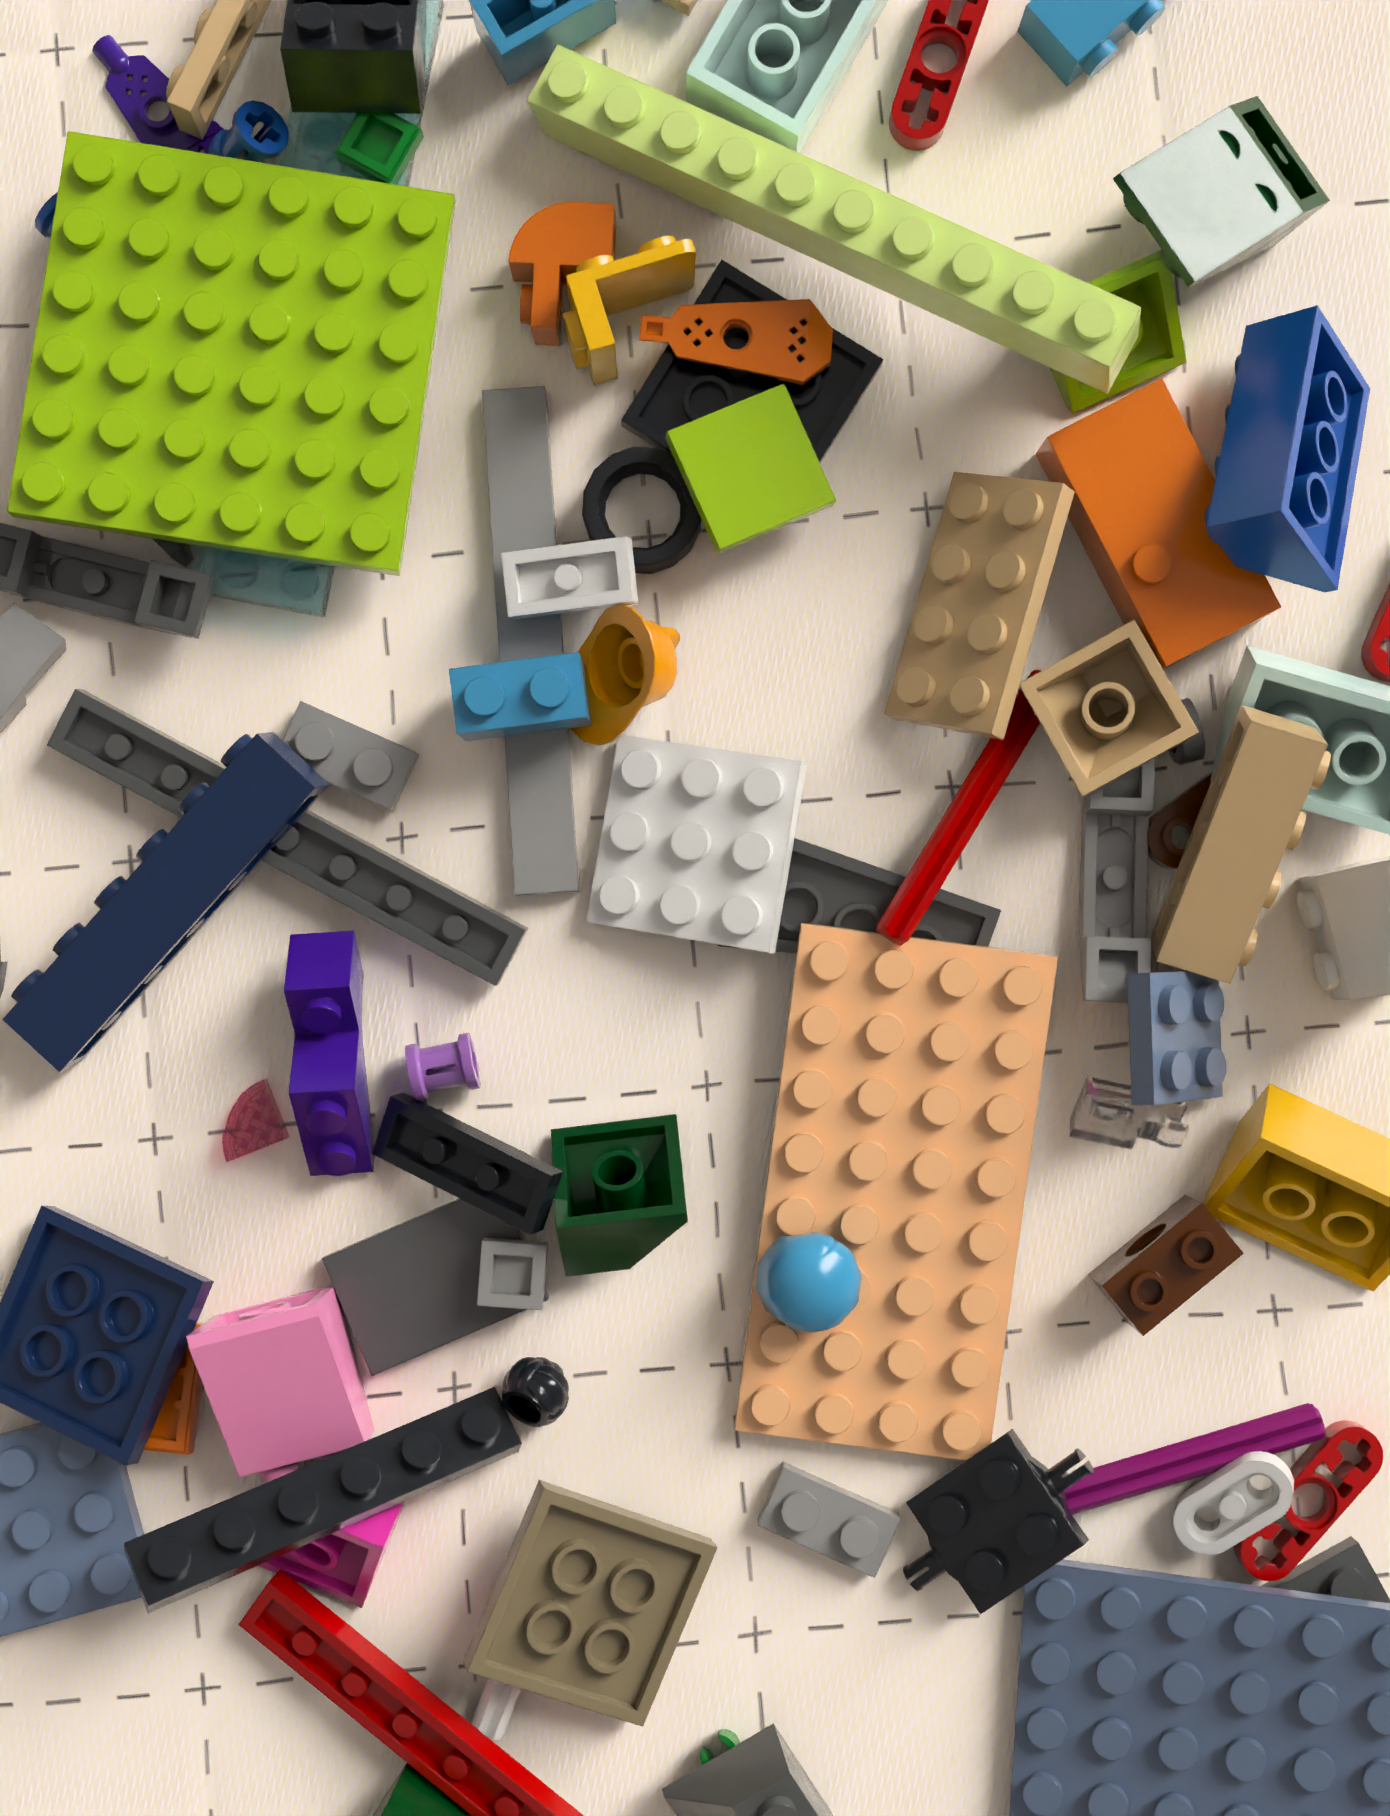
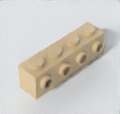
[1150,705,1331,984]

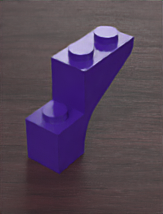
[284,931,375,1176]

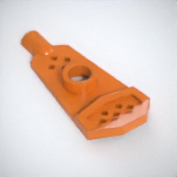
[639,299,833,385]

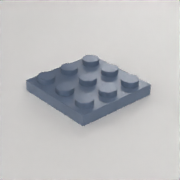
[0,1423,144,1637]

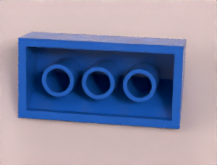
[1205,305,1370,593]

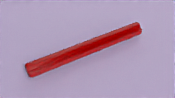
[876,669,1041,946]

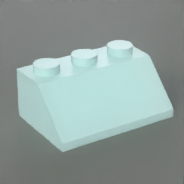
[1211,645,1390,835]

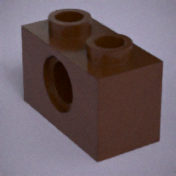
[1088,1195,1244,1336]

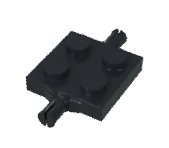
[903,1429,1094,1615]

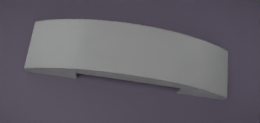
[1079,758,1155,1003]

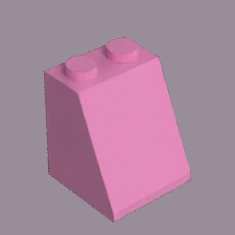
[186,1285,374,1481]

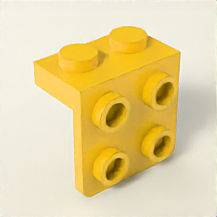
[563,236,696,385]

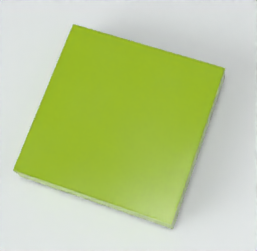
[665,384,837,554]

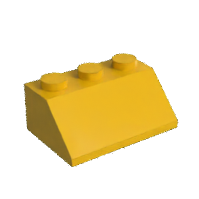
[1202,1083,1390,1292]

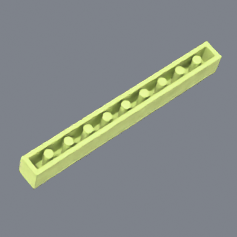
[527,44,1141,394]

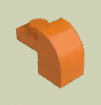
[508,202,617,346]

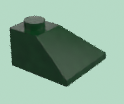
[551,1114,688,1277]

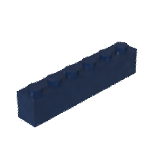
[2,732,330,1072]

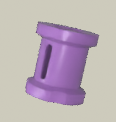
[405,1033,481,1101]

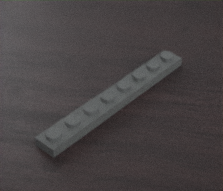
[47,689,529,986]

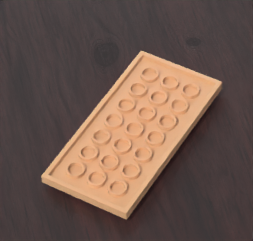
[734,923,1058,1461]

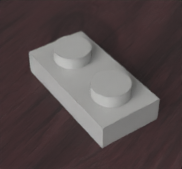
[282,701,419,811]
[757,1462,901,1578]

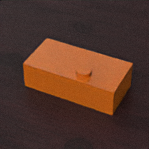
[1035,378,1281,670]

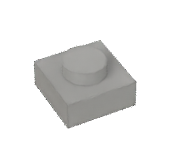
[477,1237,548,1310]

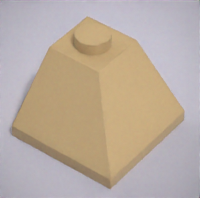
[1019,620,1199,798]

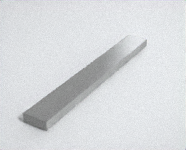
[482,386,579,895]

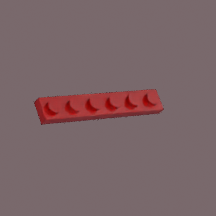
[238,1569,583,1816]

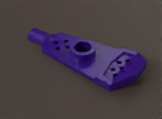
[92,35,224,154]

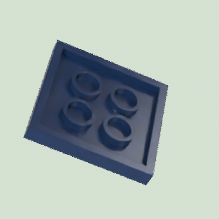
[0,1206,214,1466]

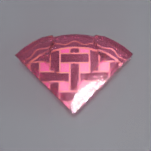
[222,1079,290,1162]

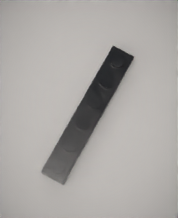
[124,1387,522,1613]

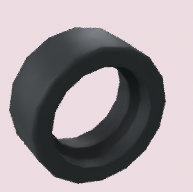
[582,447,702,574]

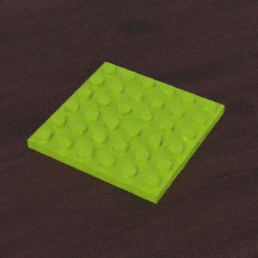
[7,131,456,576]

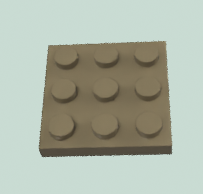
[463,1480,718,1727]

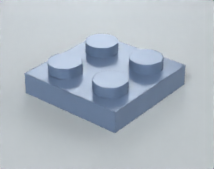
[1127,971,1226,1105]

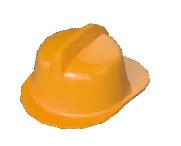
[571,604,680,745]

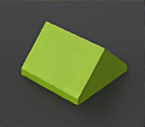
[1049,250,1187,414]

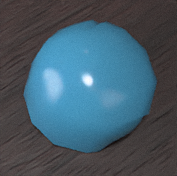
[755,1232,862,1332]

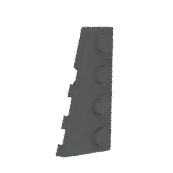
[718,838,1001,953]

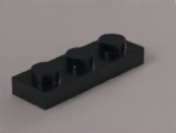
[372,1092,563,1235]

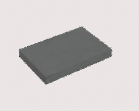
[322,1198,549,1376]

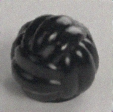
[502,1357,569,1427]

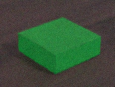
[334,113,424,185]

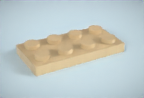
[884,472,1075,740]

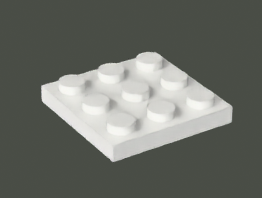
[586,735,807,954]

